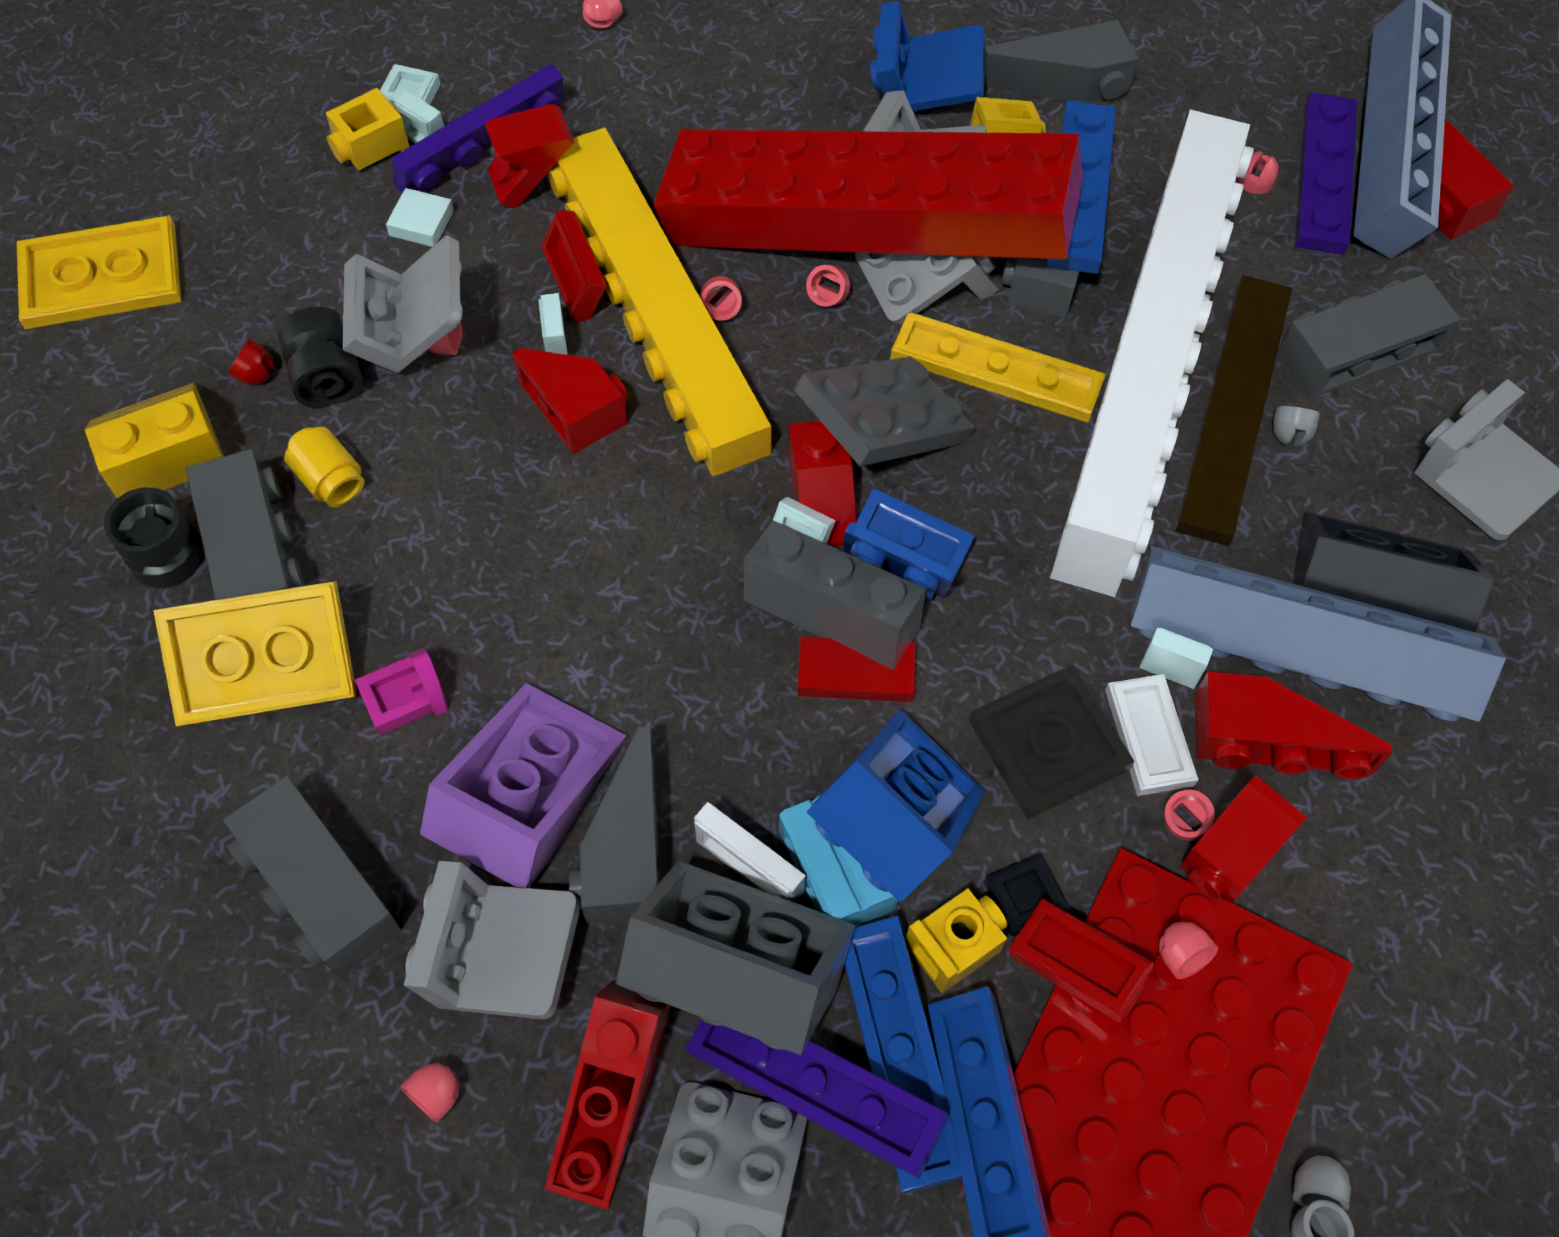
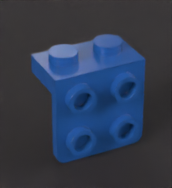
[870,1,986,112]
[844,488,974,601]

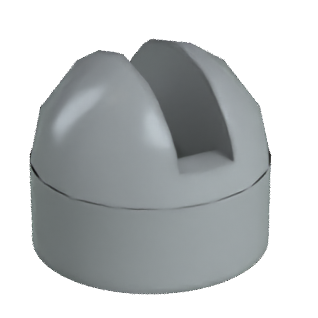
[1273,406,1320,447]
[1293,1155,1351,1212]
[1291,1200,1354,1237]

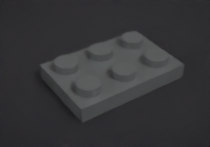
[794,356,976,466]

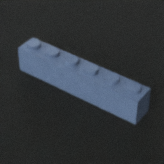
[1354,0,1451,259]
[1130,546,1506,722]

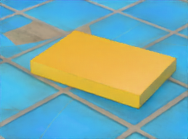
[17,215,181,329]
[153,581,357,726]

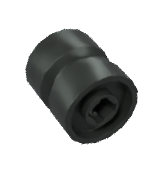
[277,307,363,409]
[103,487,203,588]

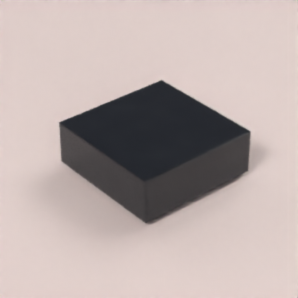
[984,854,1069,938]

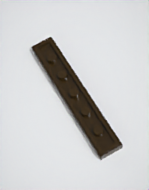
[1175,275,1292,547]

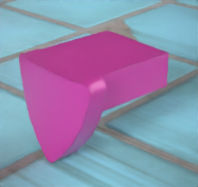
[355,647,448,736]

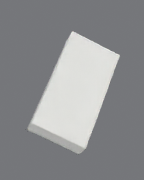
[1105,674,1198,796]
[694,802,806,903]

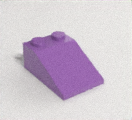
[420,683,627,888]

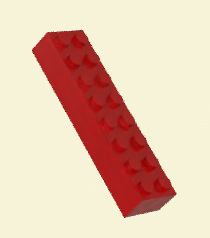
[654,129,1083,259]

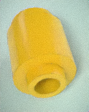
[284,427,364,508]

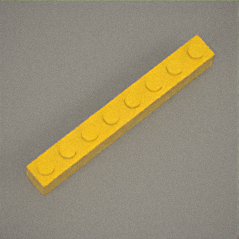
[547,127,771,477]

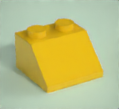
[85,382,224,498]

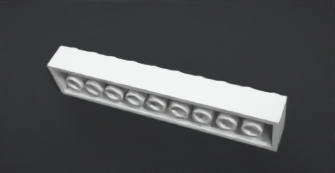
[1050,110,1254,597]

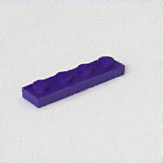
[392,63,564,193]
[1294,92,1357,255]
[684,1019,949,1180]

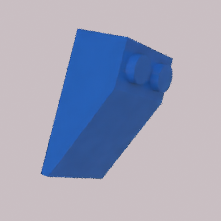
[806,709,986,903]

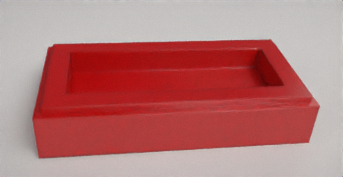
[541,210,607,322]
[797,637,915,702]
[1008,899,1155,1024]

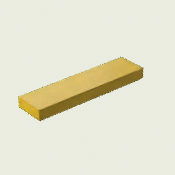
[890,312,1106,423]

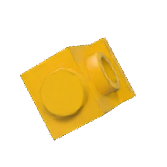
[326,88,410,171]
[970,97,1046,133]
[906,888,1007,994]

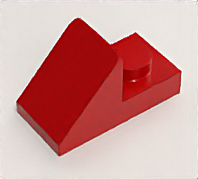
[485,104,574,208]

